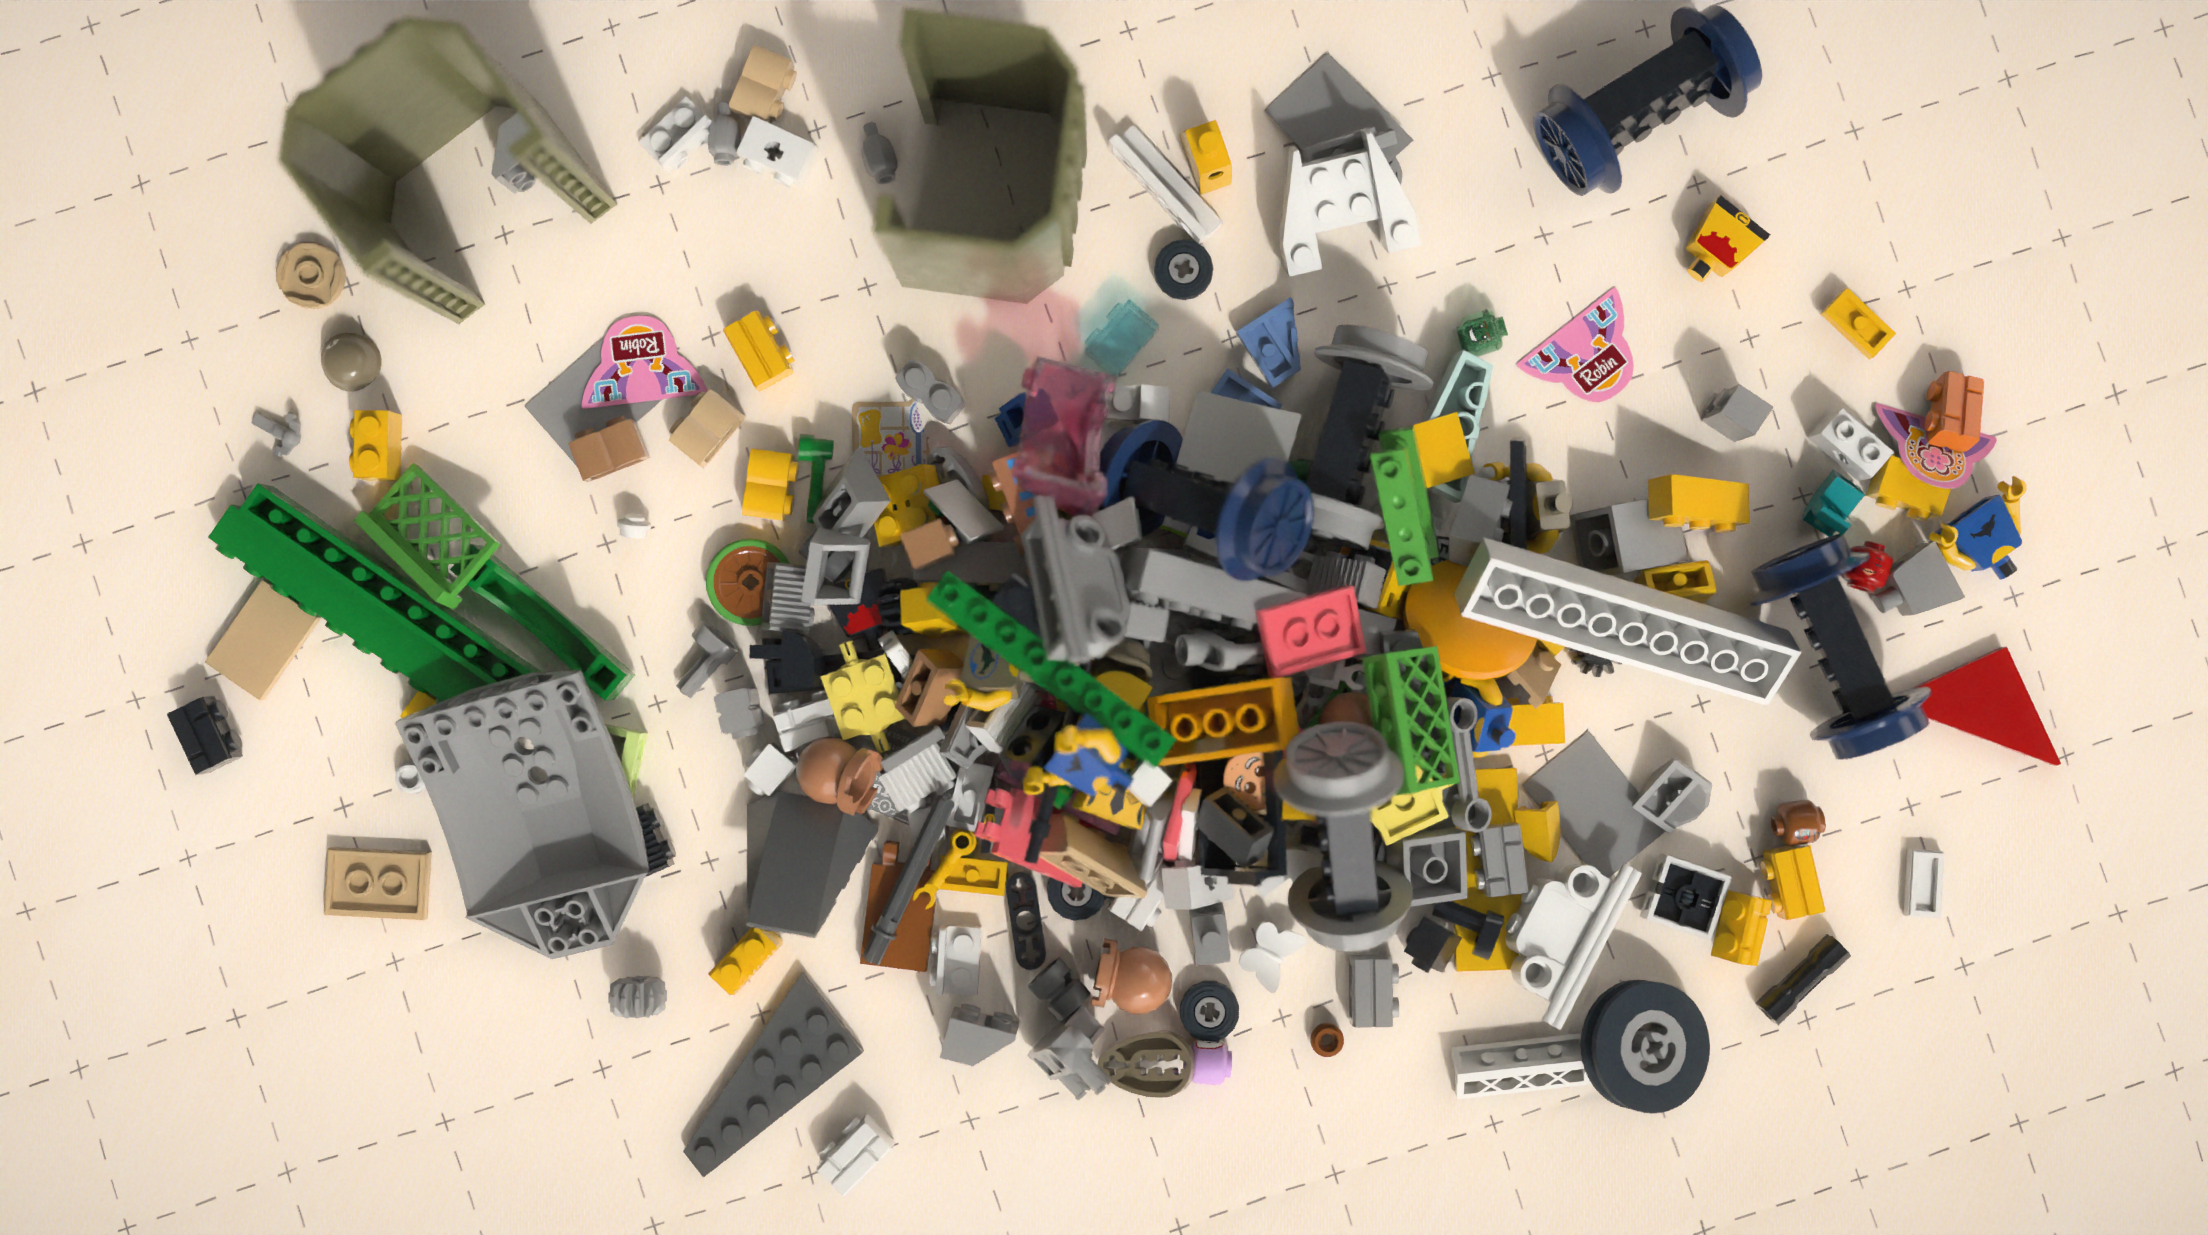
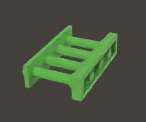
[1370,425,1440,586]

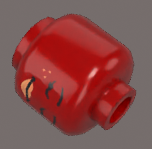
[1842,541,1893,593]

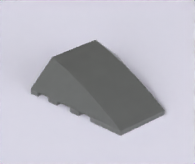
[747,791,878,938]

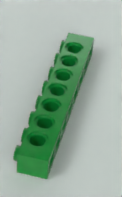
[926,571,1177,769]

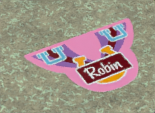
[1517,287,1634,402]
[581,316,707,409]

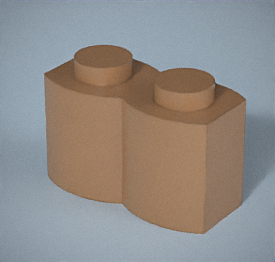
[568,416,650,482]

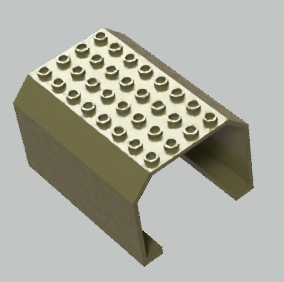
[873,8,1088,304]
[278,16,617,324]

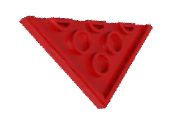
[1910,647,2061,766]

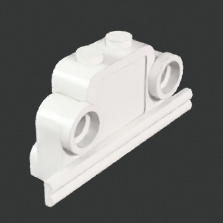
[1505,863,1642,1030]

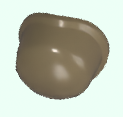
[321,333,382,392]
[1095,637,1152,684]

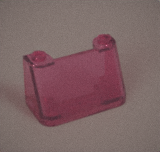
[1011,356,1117,517]

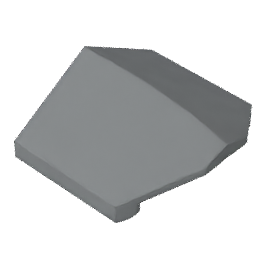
[1632,757,1712,833]

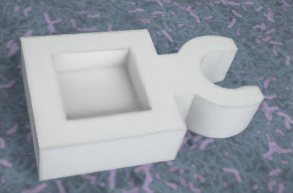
[1306,659,1364,691]

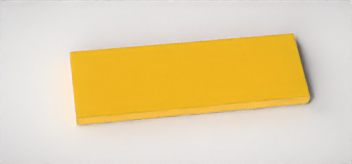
[1452,768,1522,972]

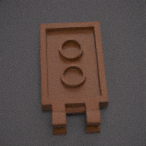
[860,840,937,972]

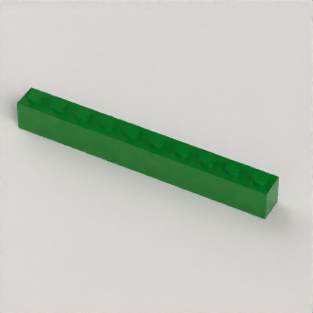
[238,483,542,684]
[207,504,488,704]

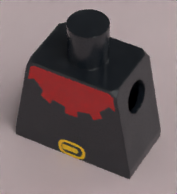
[829,568,888,651]

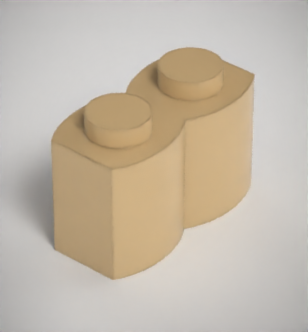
[729,45,797,124]
[668,389,746,468]

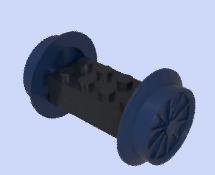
[1533,5,1762,196]
[1092,419,1314,581]
[1749,533,1932,760]

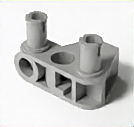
[1027,1005,1113,1100]

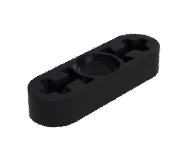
[1006,871,1046,970]

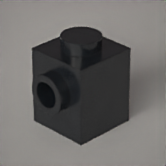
[1404,916,1462,973]

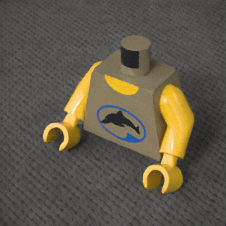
[1483,462,1573,554]
[944,635,1035,711]

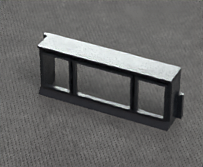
[1192,665,1287,886]

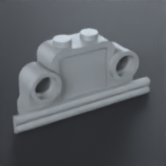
[1021,495,1131,662]

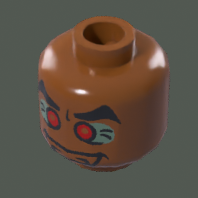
[1771,799,1826,846]

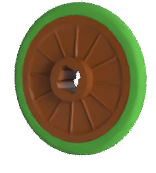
[706,539,790,626]

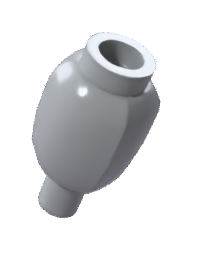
[708,102,741,166]
[861,122,898,184]

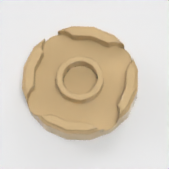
[276,242,346,309]

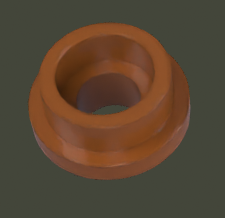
[1310,1023,1344,1057]

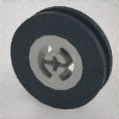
[1580,980,1710,1114]

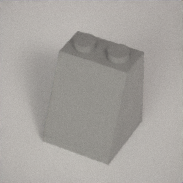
[1570,499,1688,575]

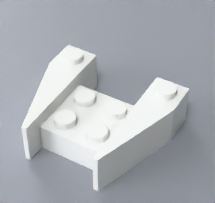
[1278,128,1422,277]

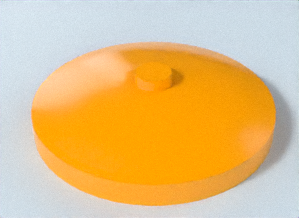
[1403,560,1538,680]

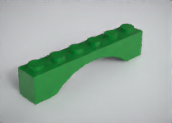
[449,544,636,701]

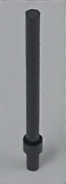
[1024,661,1094,865]

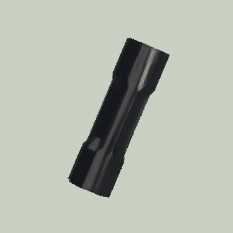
[1755,934,1851,1026]

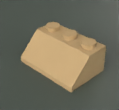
[1039,812,1147,898]

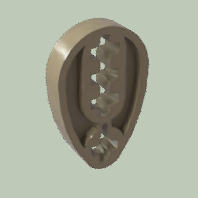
[1098,1031,1195,1098]

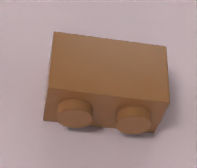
[900,519,960,571]
[894,649,964,726]

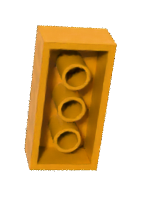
[1147,678,1299,766]

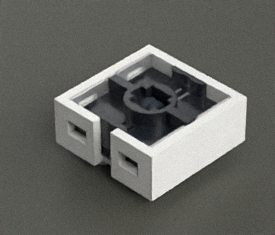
[1640,853,1732,941]

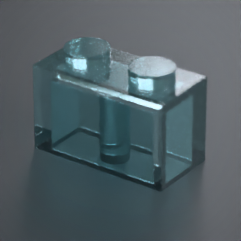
[1085,299,1160,380]

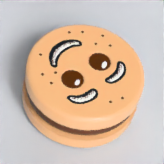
[1223,752,1266,811]

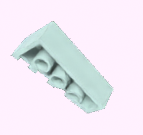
[1420,350,1493,503]

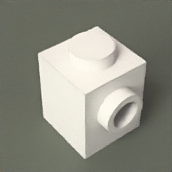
[743,742,797,796]

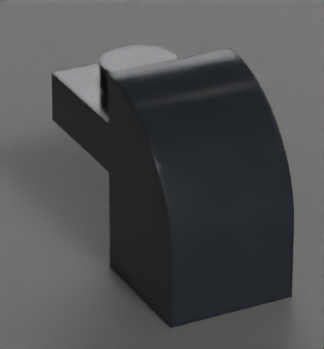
[749,631,825,686]

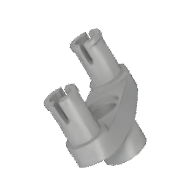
[1175,627,1264,670]

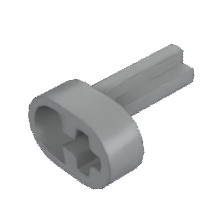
[676,621,738,699]

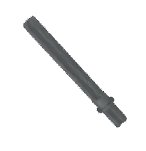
[862,795,955,965]

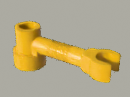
[913,829,977,909]

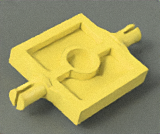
[821,640,906,753]
[1370,754,1454,846]

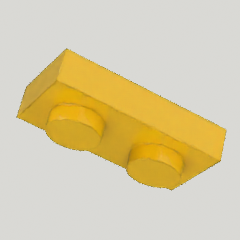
[1820,288,1896,359]
[939,854,1008,896]

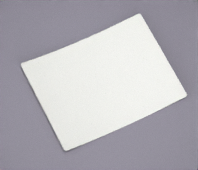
[1176,390,1301,483]

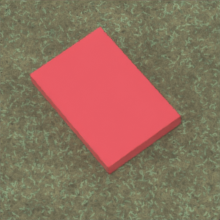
[1255,585,1367,679]

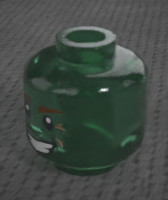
[1456,309,1508,357]

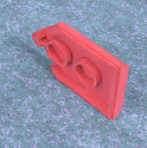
[1163,762,1197,862]

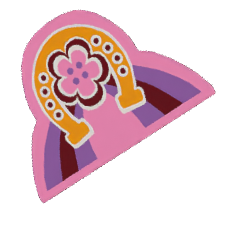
[1875,403,1997,489]

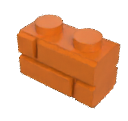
[1924,371,1984,452]

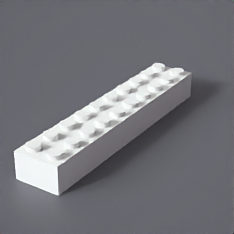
[1454,537,1802,706]

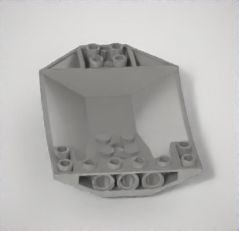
[395,670,649,959]

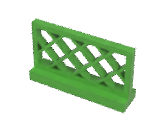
[353,463,501,609]
[1362,646,1460,796]

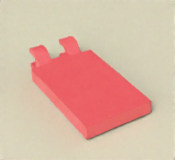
[973,788,1101,887]

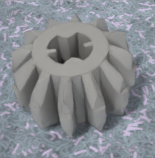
[608,975,667,1019]

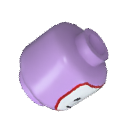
[1183,1040,1232,1085]

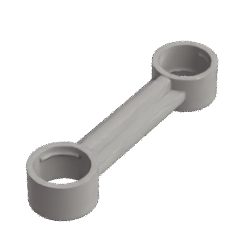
[1446,697,1491,832]

